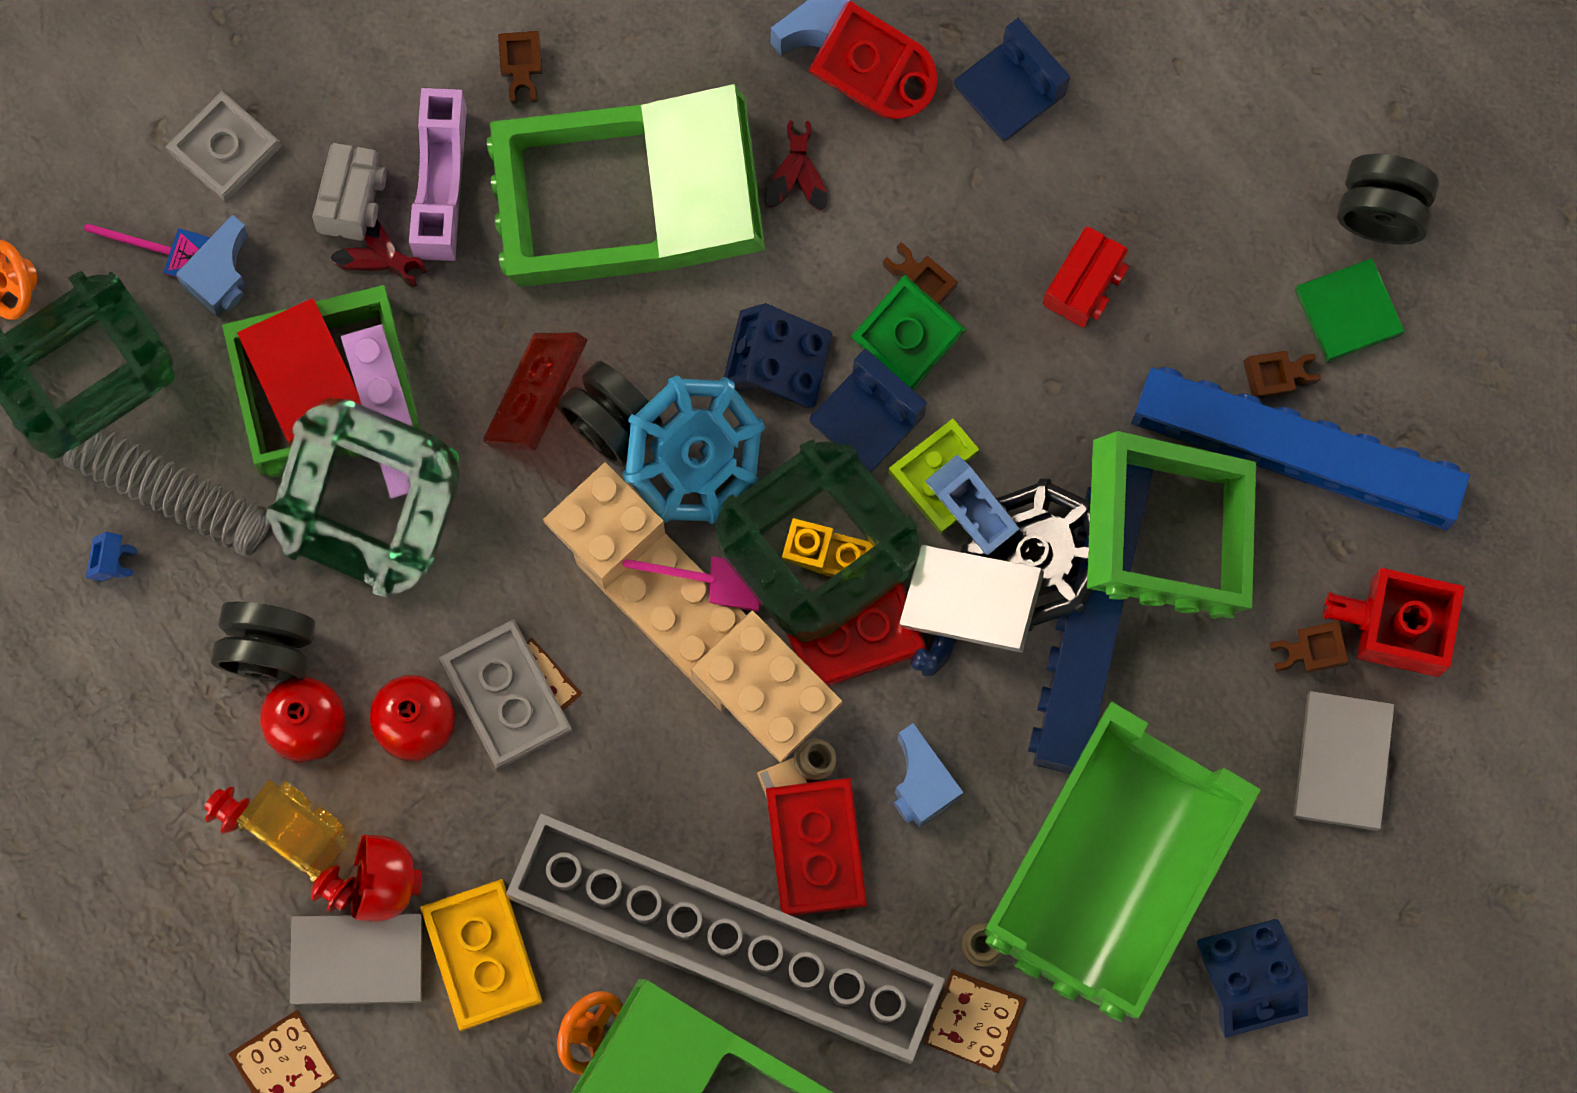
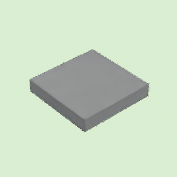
[165,91,282,203]

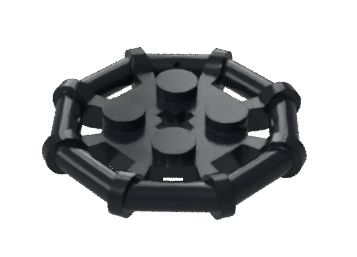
[960,478,1093,631]

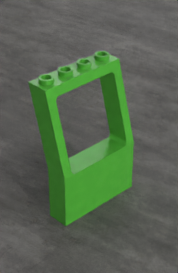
[487,84,765,287]
[571,978,833,1093]

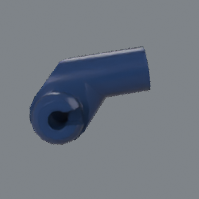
[911,635,957,676]

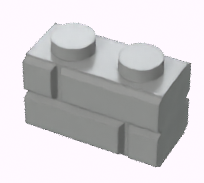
[312,143,387,241]

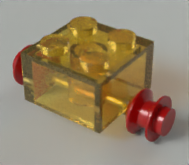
[204,779,357,913]

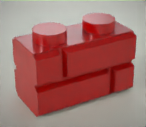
[1042,226,1130,328]

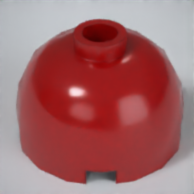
[369,675,456,761]
[260,677,347,763]
[351,835,422,922]

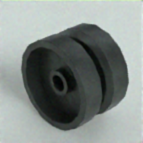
[1337,153,1439,245]
[556,361,663,466]
[211,601,316,682]

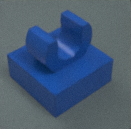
[86,532,137,582]

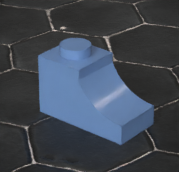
[771,0,851,56]
[176,215,248,316]
[925,455,1020,555]
[893,723,963,828]

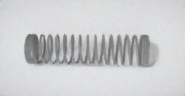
[63,419,272,558]

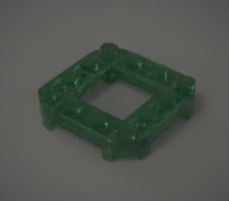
[0,271,175,459]
[266,398,459,597]
[716,439,919,642]

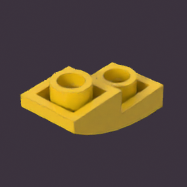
[782,518,874,585]

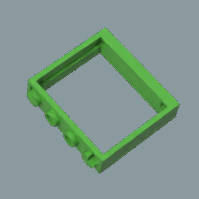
[222,285,423,477]
[1087,431,1256,619]

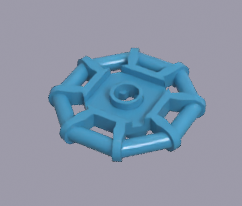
[622,375,765,524]

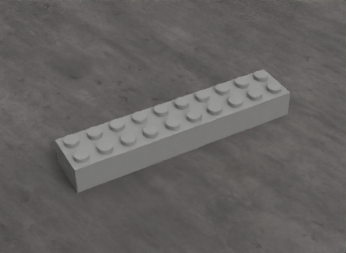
[506,813,945,1065]

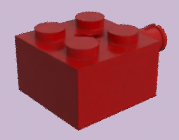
[1323,567,1465,677]

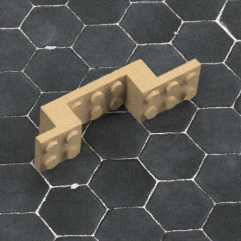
[543,462,842,763]

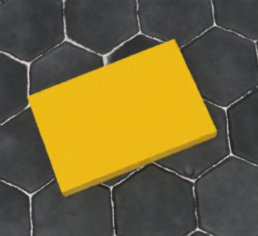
[420,879,543,1031]

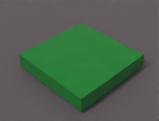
[1295,258,1405,363]
[851,275,967,391]

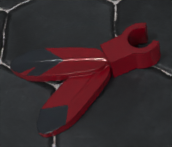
[766,120,827,210]
[331,220,427,287]

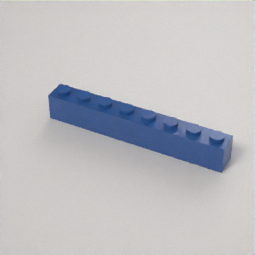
[1131,367,1470,531]

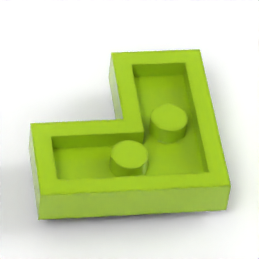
[888,418,979,535]

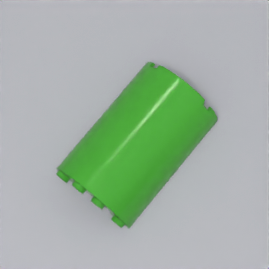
[984,701,1261,1022]

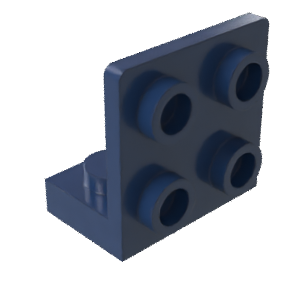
[954,18,1070,141]
[724,303,832,408]
[810,348,927,474]
[1197,919,1308,1038]

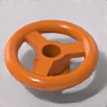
[0,239,37,320]
[557,991,623,1075]

